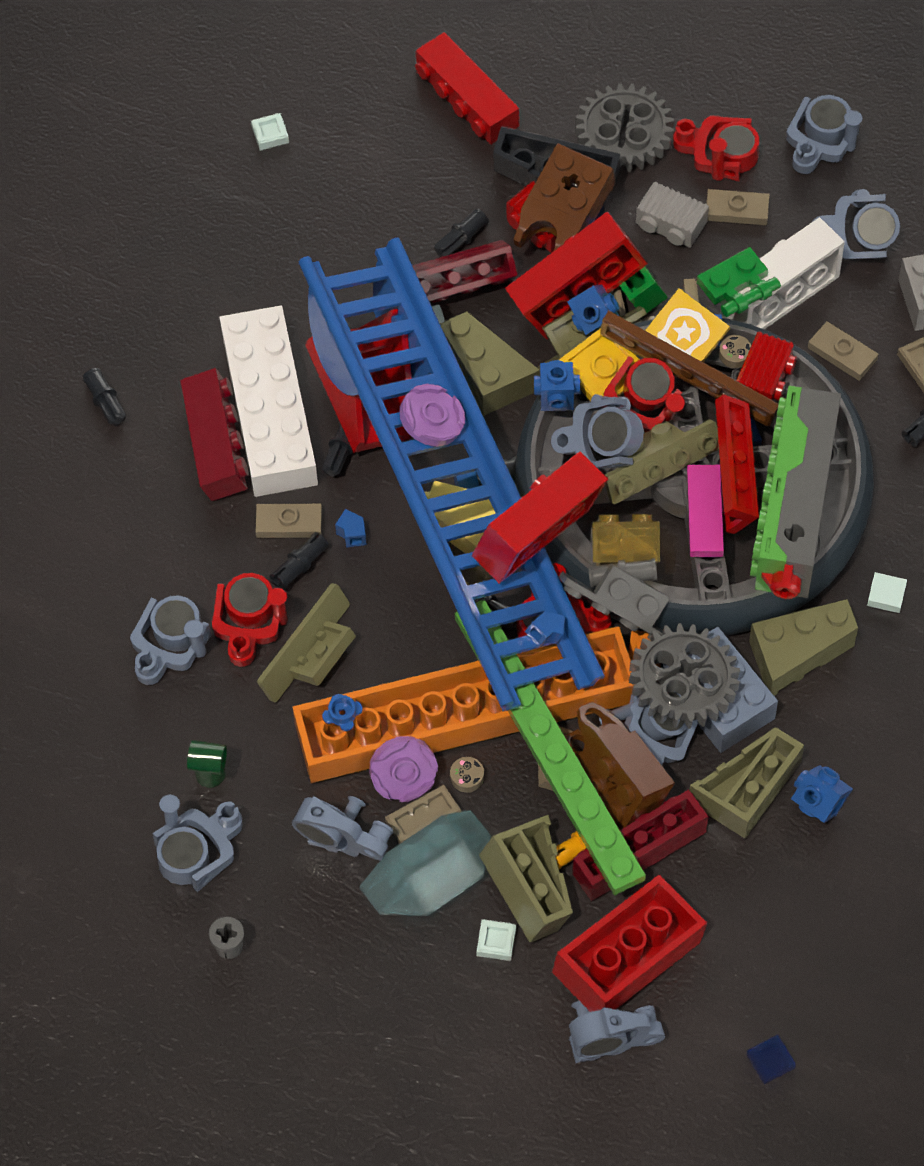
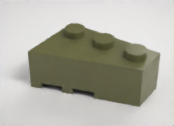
[440,312,540,416]
[749,599,858,696]
[689,727,804,838]
[479,815,573,943]

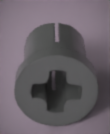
[209,917,244,959]

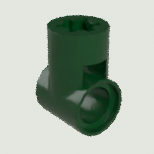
[187,740,227,788]

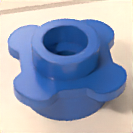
[322,694,362,731]

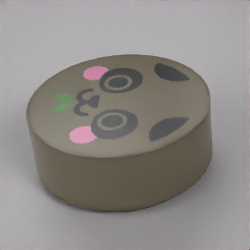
[719,335,751,368]
[450,757,484,793]

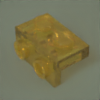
[592,514,660,562]

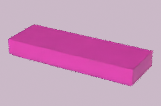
[687,465,724,557]

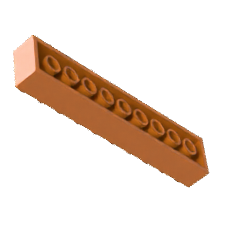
[293,626,635,783]

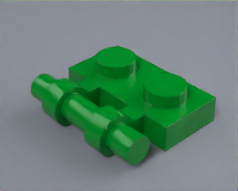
[697,247,781,317]

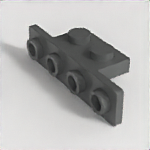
[559,563,670,640]

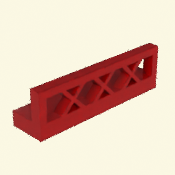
[715,394,759,534]

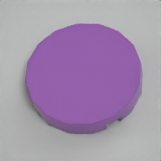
[400,384,465,447]
[369,736,438,802]

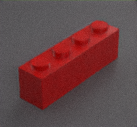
[415,32,519,145]

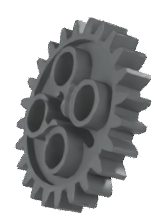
[575,83,674,172]
[629,623,740,729]

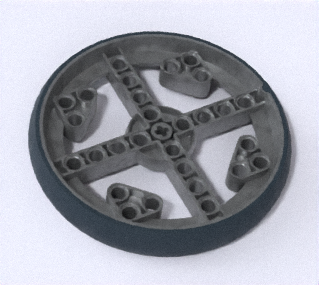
[515,318,874,636]

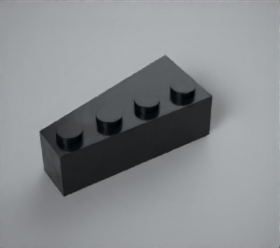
[493,126,621,220]

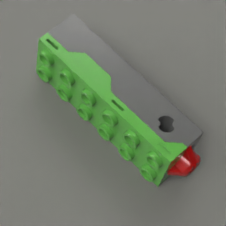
[750,385,841,599]

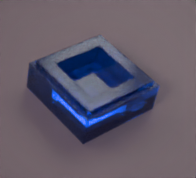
[746,1035,796,1084]

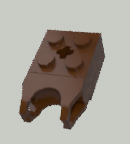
[513,143,615,251]
[564,702,675,830]

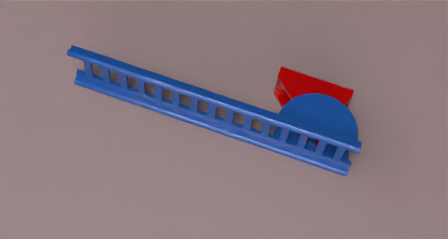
[299,238,605,711]

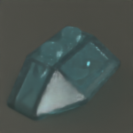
[360,810,491,916]

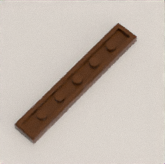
[600,310,779,426]

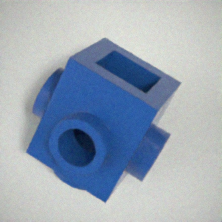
[567,285,620,335]
[534,360,580,411]
[791,765,853,823]

